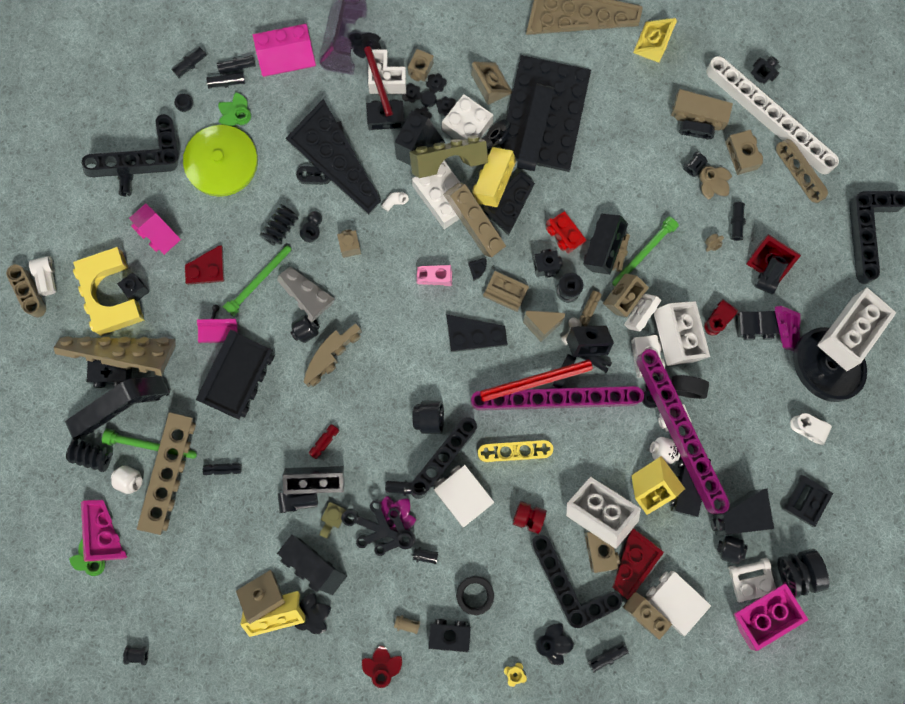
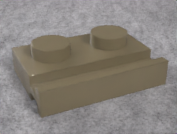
[483,271,529,312]

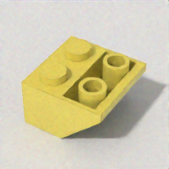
[631,456,685,515]

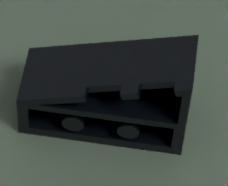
[277,534,347,595]

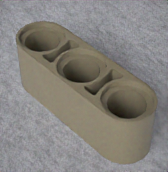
[6,264,46,318]

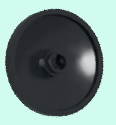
[793,327,867,402]

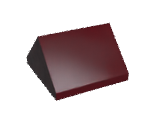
[746,234,801,283]

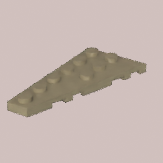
[526,0,643,35]
[54,336,176,376]

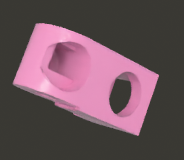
[416,265,452,286]

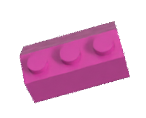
[253,24,316,77]
[734,583,808,651]

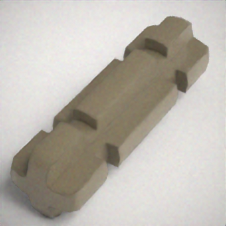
[579,291,602,326]

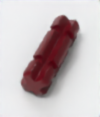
[309,424,339,459]

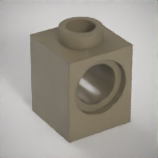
[408,49,434,82]

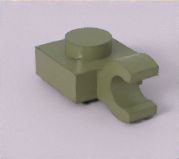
[319,502,346,539]

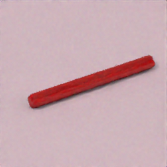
[480,360,593,402]

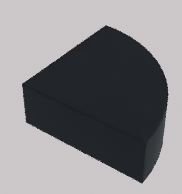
[468,257,487,281]

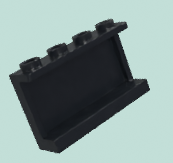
[196,329,275,420]

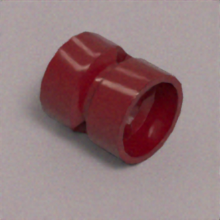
[512,501,547,534]

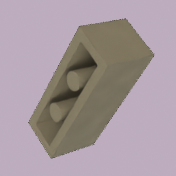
[671,89,733,131]

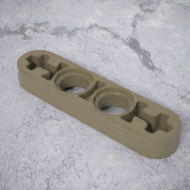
[776,139,828,203]

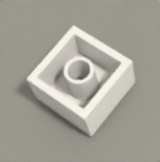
[442,94,493,140]

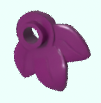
[381,496,416,531]

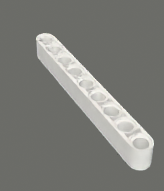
[706,56,839,174]

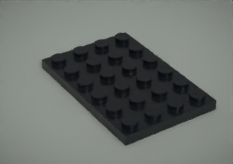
[500,55,591,172]

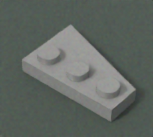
[277,267,335,323]

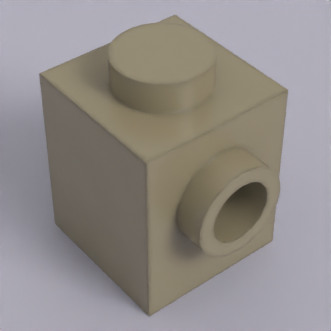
[337,229,361,258]

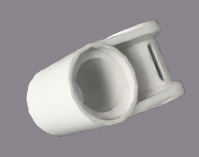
[790,413,832,445]

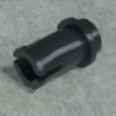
[412,547,438,564]

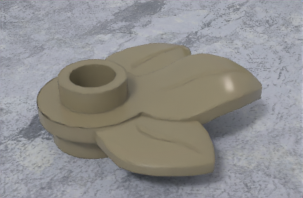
[699,166,732,200]

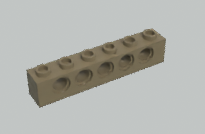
[136,412,196,535]

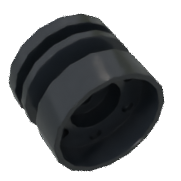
[777,549,830,598]

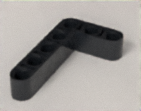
[81,114,178,178]
[849,191,905,284]
[65,376,170,439]
[531,535,622,629]

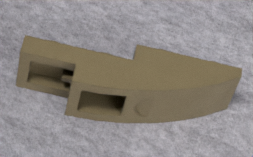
[304,323,362,387]

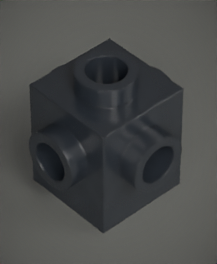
[751,55,781,84]
[533,249,563,278]

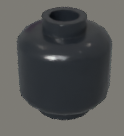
[290,315,320,343]
[717,535,748,564]

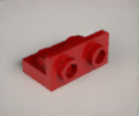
[546,211,587,254]

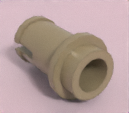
[394,615,420,634]

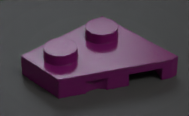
[775,306,801,351]

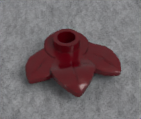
[362,645,402,688]

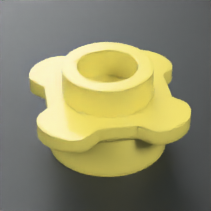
[504,663,527,687]

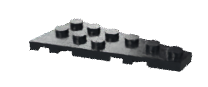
[285,98,381,215]

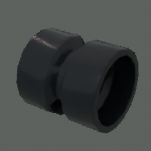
[556,273,584,303]

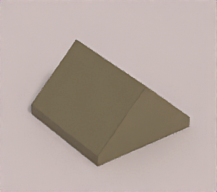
[471,61,512,105]
[523,311,565,342]

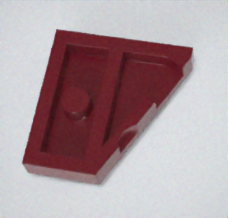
[185,245,225,285]

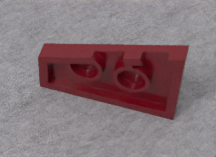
[612,528,664,600]

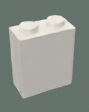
[434,465,495,528]
[646,571,711,636]

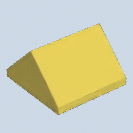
[633,18,677,63]

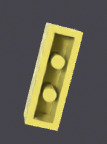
[472,147,516,207]

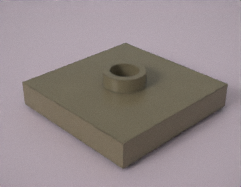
[236,570,285,624]

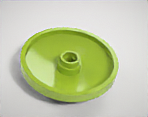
[183,125,258,197]

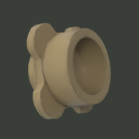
[705,234,724,252]

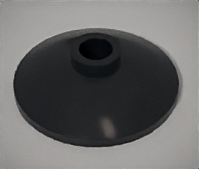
[481,119,511,149]

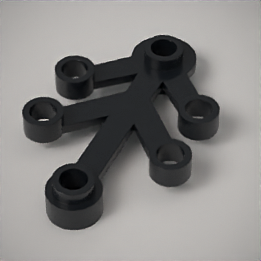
[341,499,416,556]

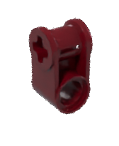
[704,299,738,336]

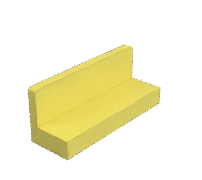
[240,591,305,637]

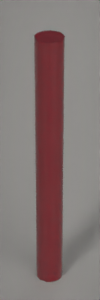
[364,46,393,116]

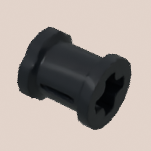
[683,152,708,177]
[123,646,149,665]

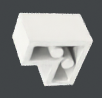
[368,50,406,94]

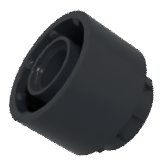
[412,400,444,434]

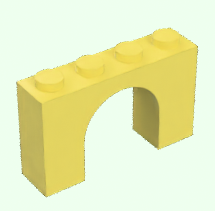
[73,247,145,336]

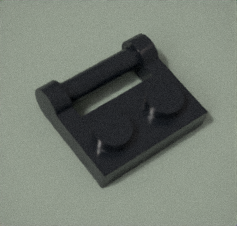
[782,475,833,527]

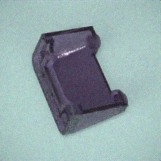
[319,0,367,75]

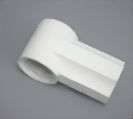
[29,256,56,296]

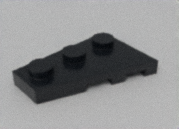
[482,171,535,236]
[446,314,508,352]

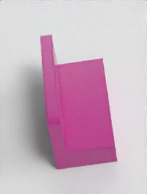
[197,319,237,343]

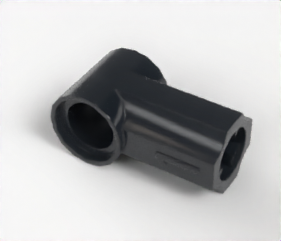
[754,255,788,295]
[277,492,318,513]

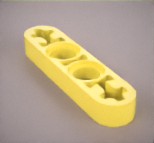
[478,440,553,462]

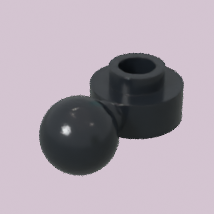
[299,211,322,243]

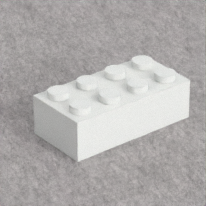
[817,287,896,371]

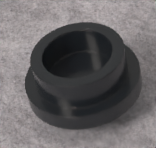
[174,93,193,112]

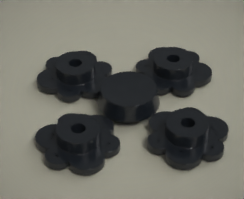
[402,74,456,120]

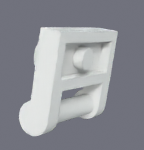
[728,558,776,602]

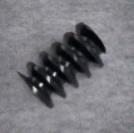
[259,204,299,246]
[66,438,113,472]

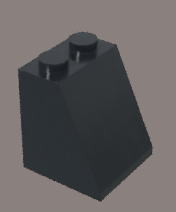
[394,110,445,166]
[711,488,774,535]

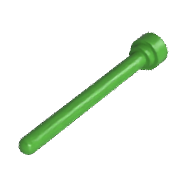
[612,216,679,286]
[222,245,291,317]
[102,429,197,459]

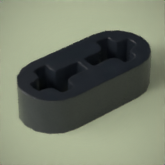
[679,121,715,140]
[296,166,330,185]
[552,354,576,389]

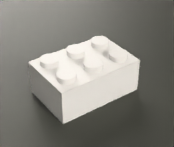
[412,161,460,229]
[654,301,710,366]
[566,477,641,549]

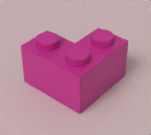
[129,203,181,255]

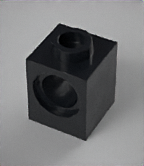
[117,272,149,301]

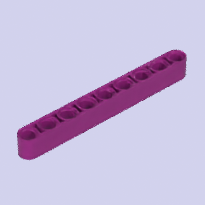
[636,349,729,514]
[471,386,644,411]

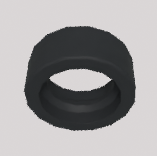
[671,375,709,399]
[456,576,494,616]

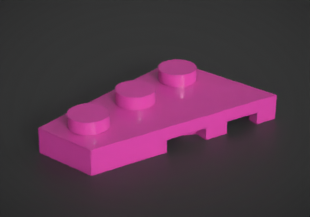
[81,500,127,562]

